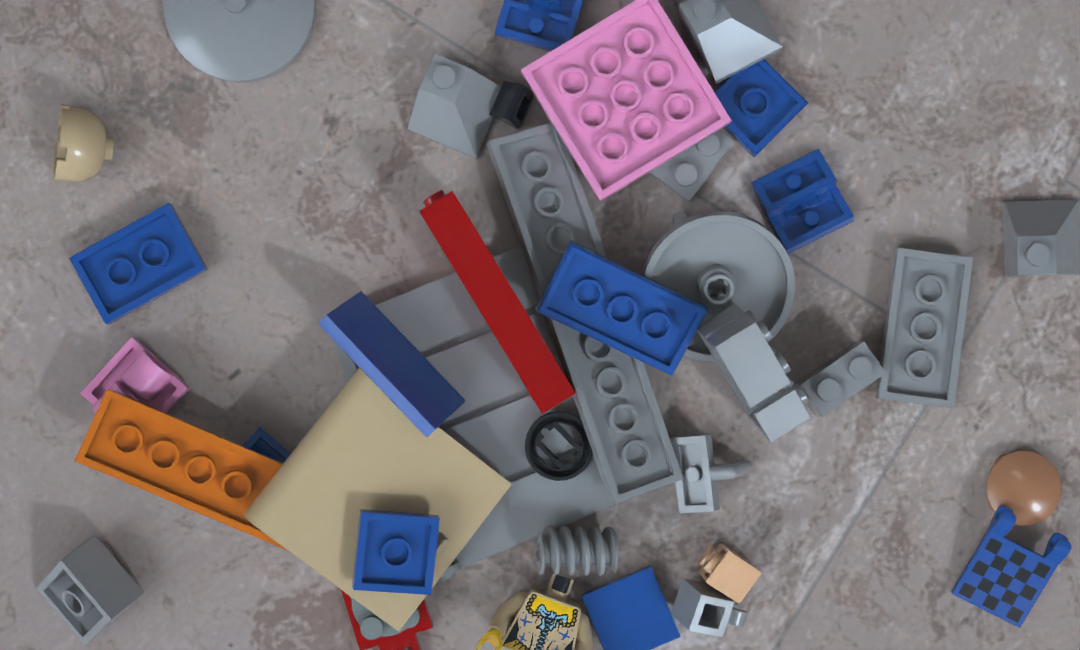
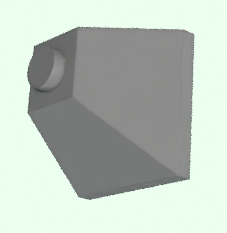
[679,0,783,84]
[407,53,501,159]
[1002,199,1080,277]

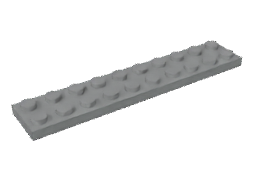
[486,123,684,505]

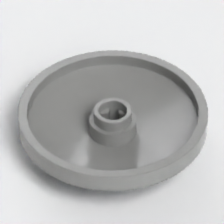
[164,0,316,83]
[642,211,795,362]

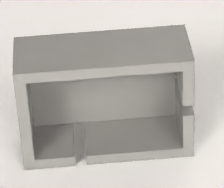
[697,304,811,442]

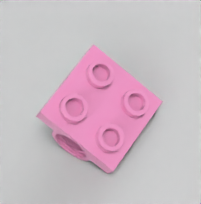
[80,337,190,413]

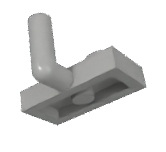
[671,434,752,514]

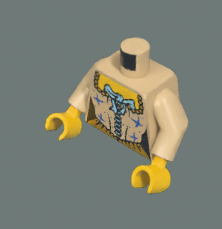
[476,572,594,650]

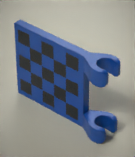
[951,505,1072,628]

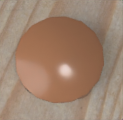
[986,451,1061,526]

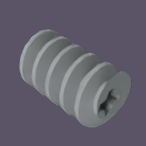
[536,526,619,576]

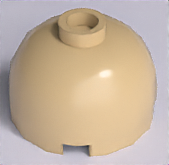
[53,105,114,182]

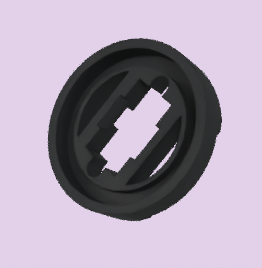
[525,412,593,481]

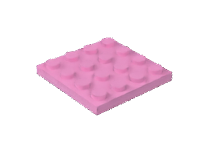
[521,0,732,202]

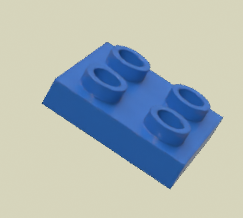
[495,0,583,52]

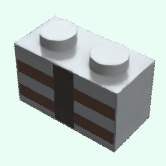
[794,341,886,417]

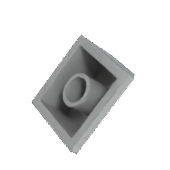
[36,535,144,645]

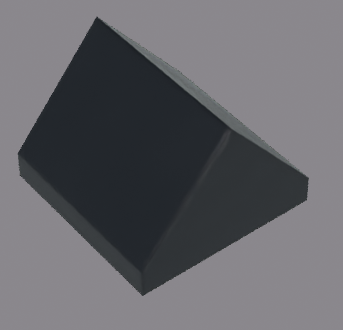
[489,81,534,129]

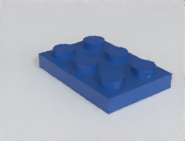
[69,203,208,325]

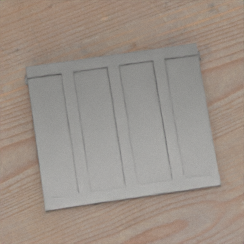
[331,246,637,581]

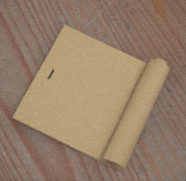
[243,367,512,632]

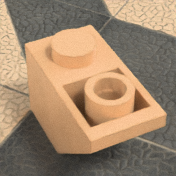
[698,542,762,604]

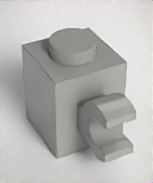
[671,578,748,638]

